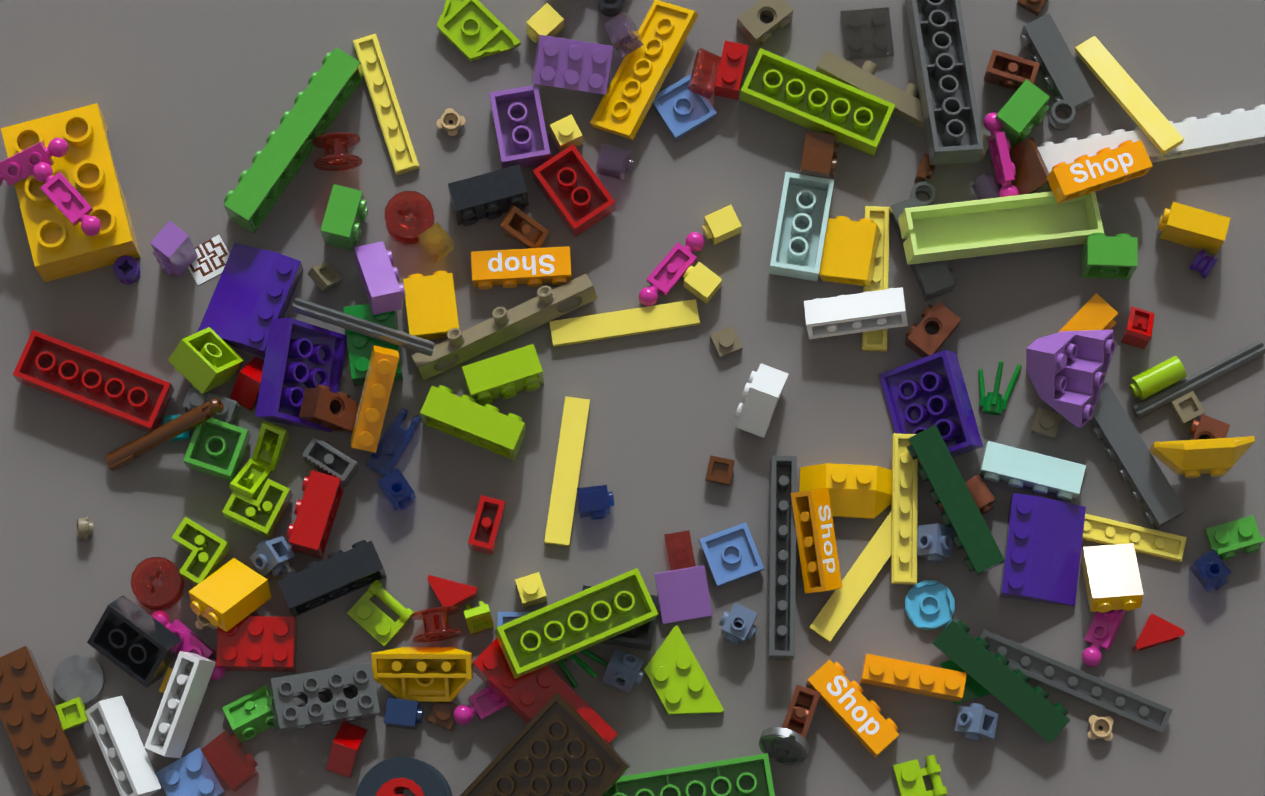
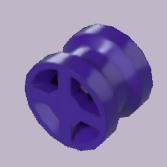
[1188,248,1219,279]
[113,255,141,284]

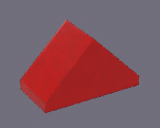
[1121,306,1155,349]
[230,357,264,412]
[427,575,478,614]
[1132,613,1185,653]
[326,722,368,778]

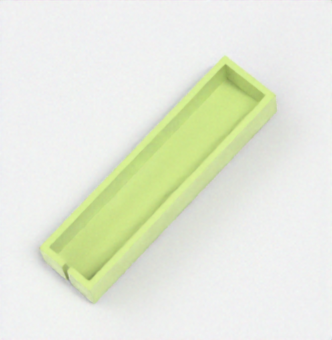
[898,191,1104,265]

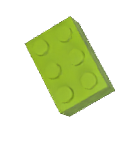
[462,344,544,406]

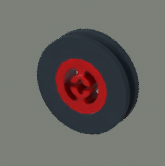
[355,757,452,796]

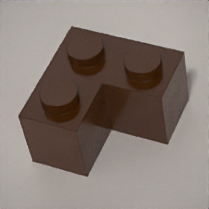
[799,130,839,179]

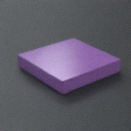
[654,565,713,624]

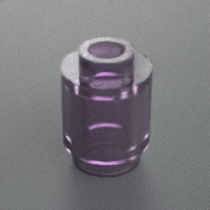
[972,173,1000,200]

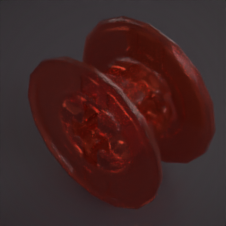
[312,132,362,171]
[384,191,435,244]
[131,556,185,611]
[410,606,463,643]

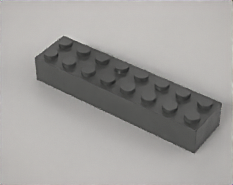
[905,0,984,165]

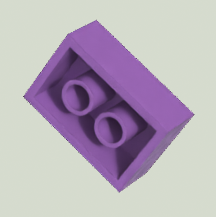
[532,35,613,95]
[489,85,551,169]

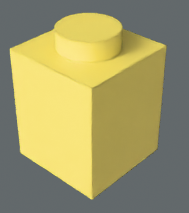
[526,3,564,43]
[550,114,583,152]
[702,205,742,245]
[683,262,722,305]
[515,572,547,609]

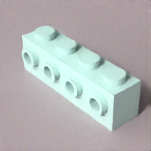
[979,441,1086,501]

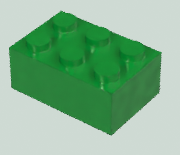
[343,304,403,386]

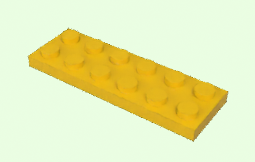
[590,0,698,140]

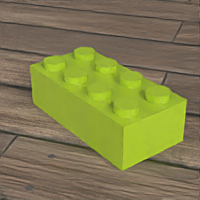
[420,385,526,461]

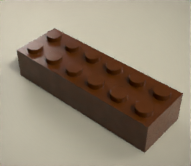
[0,646,91,796]

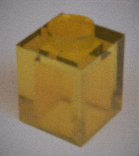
[418,222,454,263]

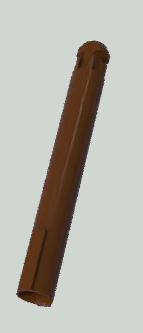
[105,398,224,471]

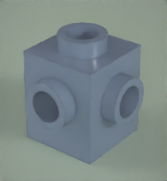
[917,523,954,563]
[249,536,296,577]
[719,602,758,645]
[602,649,645,693]
[955,703,999,742]

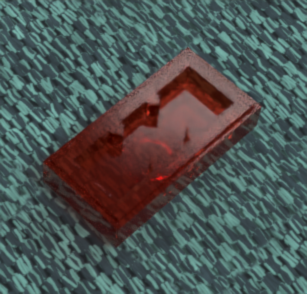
[688,48,721,99]
[664,530,696,570]

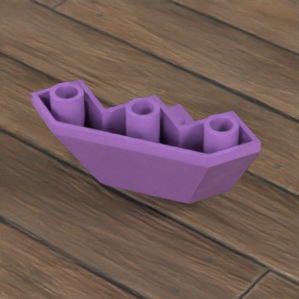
[1026,330,1116,428]

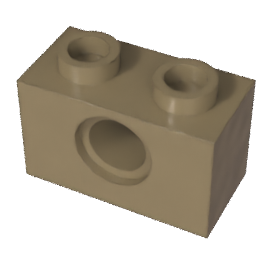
[737,0,793,47]

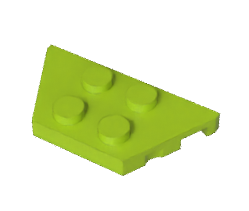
[437,0,521,62]
[644,625,724,715]

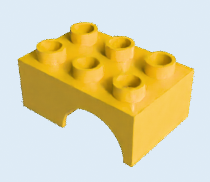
[1,103,141,282]

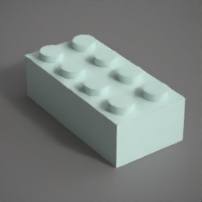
[769,172,834,281]

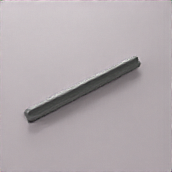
[292,298,435,356]
[1133,341,1265,418]

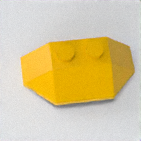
[1150,436,1255,478]
[799,463,892,519]
[371,647,473,702]

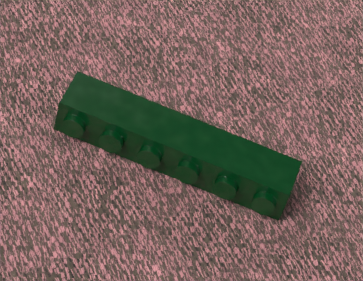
[907,425,1005,576]
[932,619,1070,743]

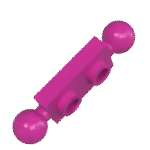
[983,113,1019,197]
[0,138,68,186]
[33,162,101,236]
[638,232,705,307]
[1082,609,1127,667]
[151,611,226,680]
[453,686,508,725]

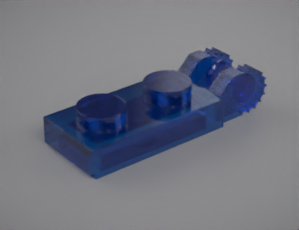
[366,408,422,479]

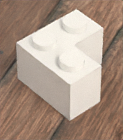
[735,364,789,438]

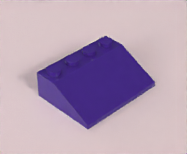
[198,243,303,358]
[255,318,347,432]
[879,350,983,466]
[999,493,1086,606]

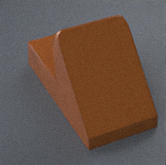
[500,205,550,248]

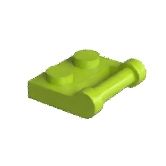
[347,580,415,648]

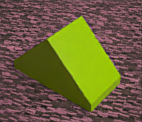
[252,420,290,472]
[229,459,272,500]

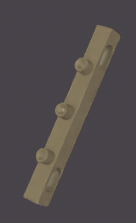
[816,50,990,161]
[412,274,598,381]

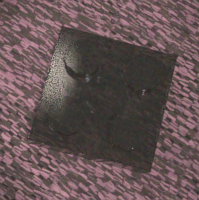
[840,7,894,60]

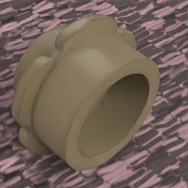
[76,516,93,541]

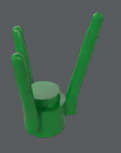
[978,360,1022,415]
[556,649,608,688]

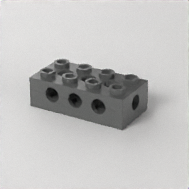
[266,662,380,734]

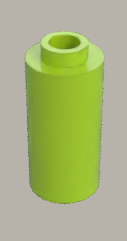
[1129,356,1187,400]

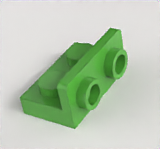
[1204,515,1265,561]
[222,685,274,742]

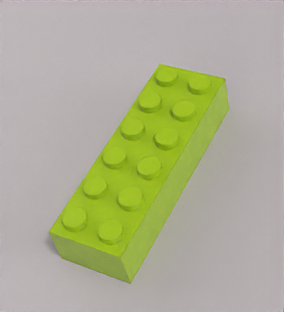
[740,48,895,156]
[494,568,658,679]

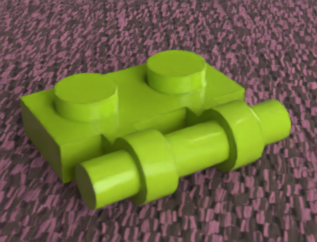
[892,755,948,796]

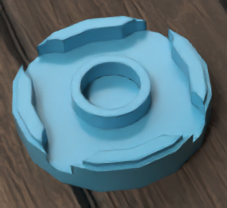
[904,580,955,631]

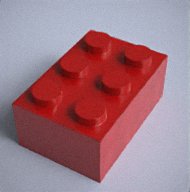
[533,144,615,237]
[286,470,344,559]
[216,616,298,672]

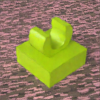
[464,601,494,634]
[55,697,89,731]

